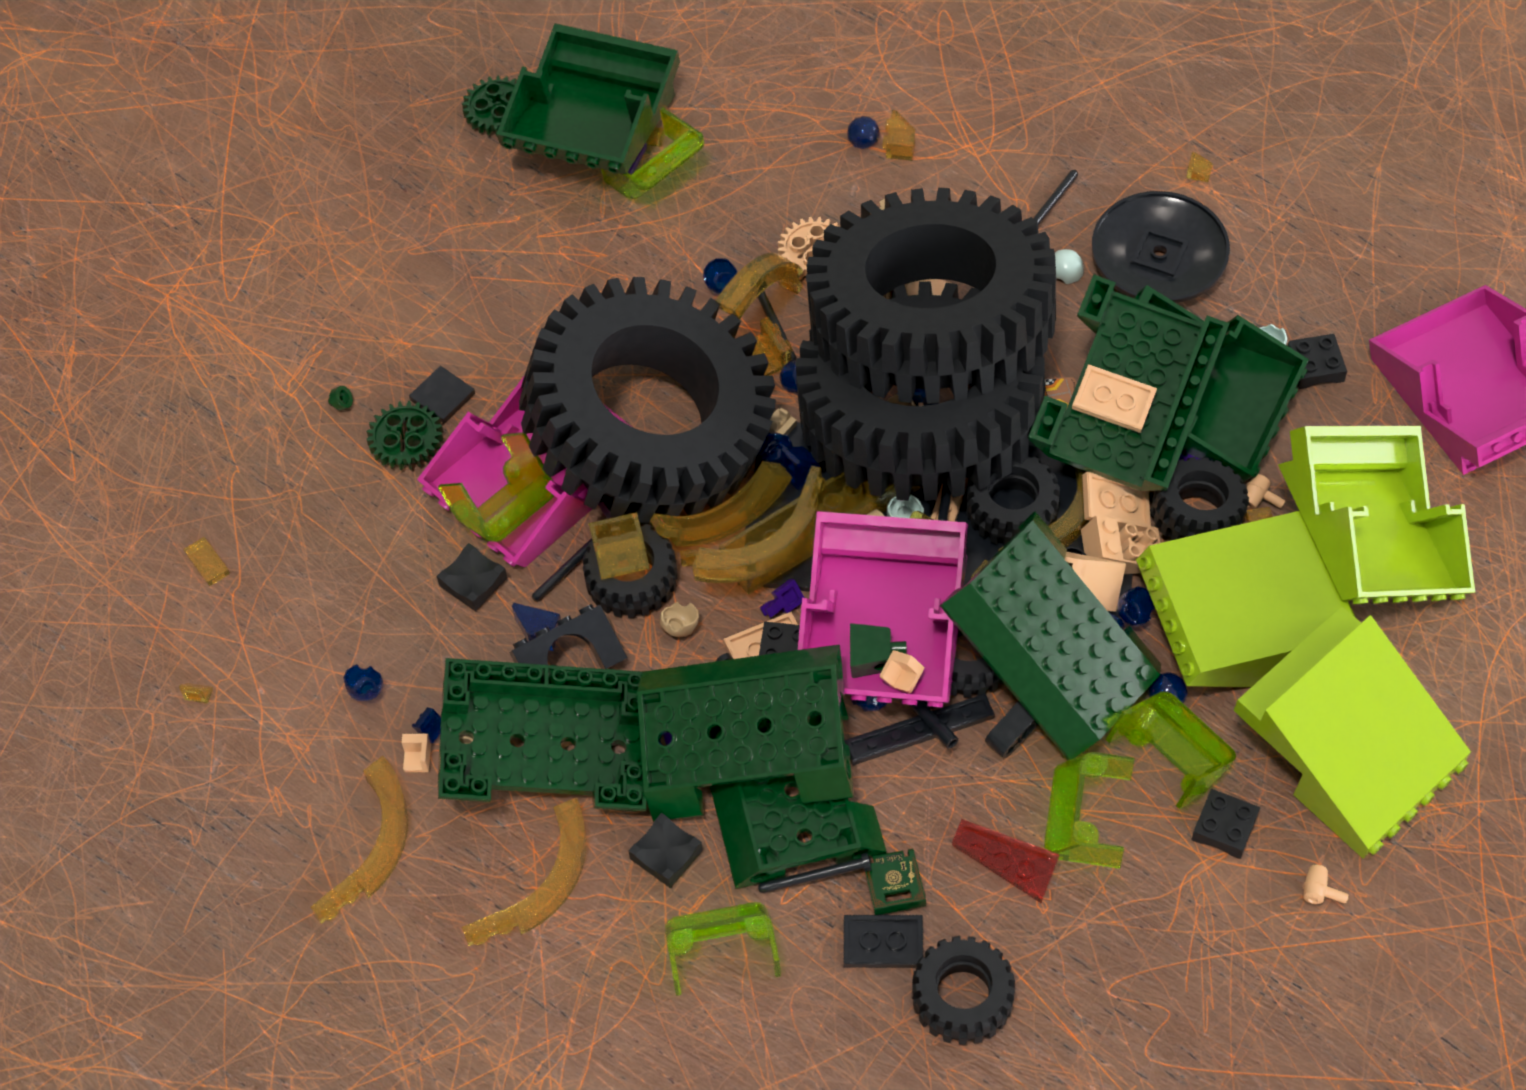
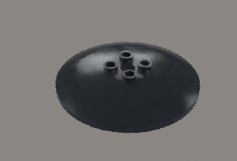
[1092,191,1230,303]

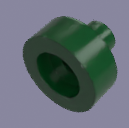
[328,386,353,410]

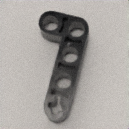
[985,701,1038,759]

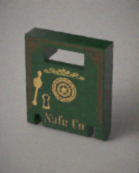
[864,849,926,915]

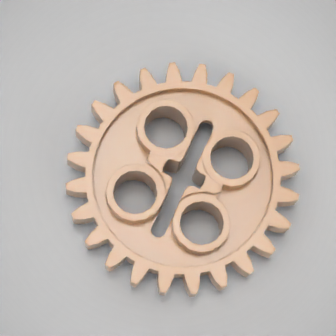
[778,217,838,280]

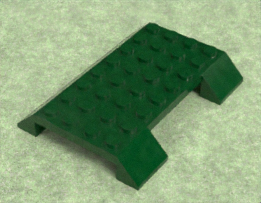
[1028,274,1230,491]
[939,511,1161,761]

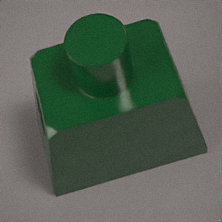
[850,623,907,678]

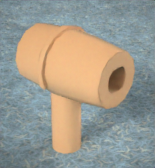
[1246,474,1285,510]
[1303,865,1348,905]

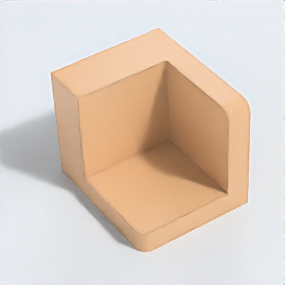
[880,650,925,694]
[402,734,431,772]

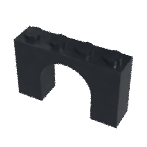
[509,604,627,669]

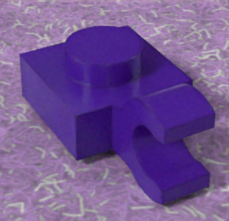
[760,579,805,617]

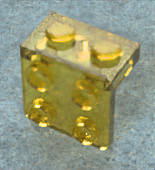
[752,317,793,376]

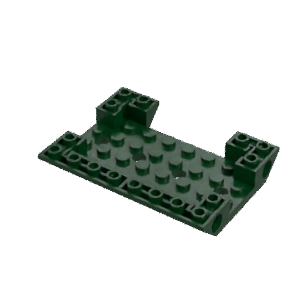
[637,644,854,822]
[437,658,646,811]
[710,696,887,889]

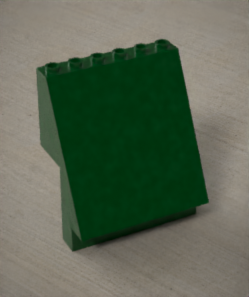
[496,23,680,174]
[1134,285,1309,482]

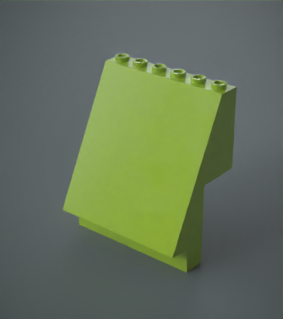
[1278,426,1475,605]
[1136,511,1355,687]
[1233,606,1471,859]

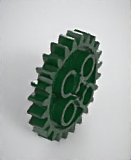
[462,75,517,136]
[366,401,444,470]

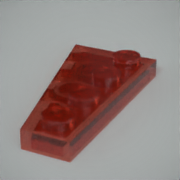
[952,819,1060,903]

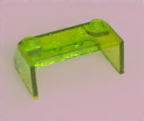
[601,108,705,199]
[438,432,554,542]
[1106,692,1236,809]
[1044,752,1135,869]
[665,902,781,996]

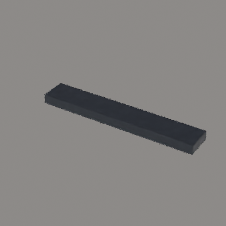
[844,694,995,765]

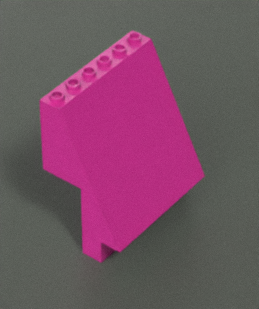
[1369,285,1526,475]
[417,376,632,568]
[798,511,968,707]

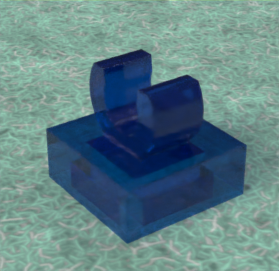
[412,707,441,744]

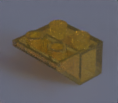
[589,512,650,579]

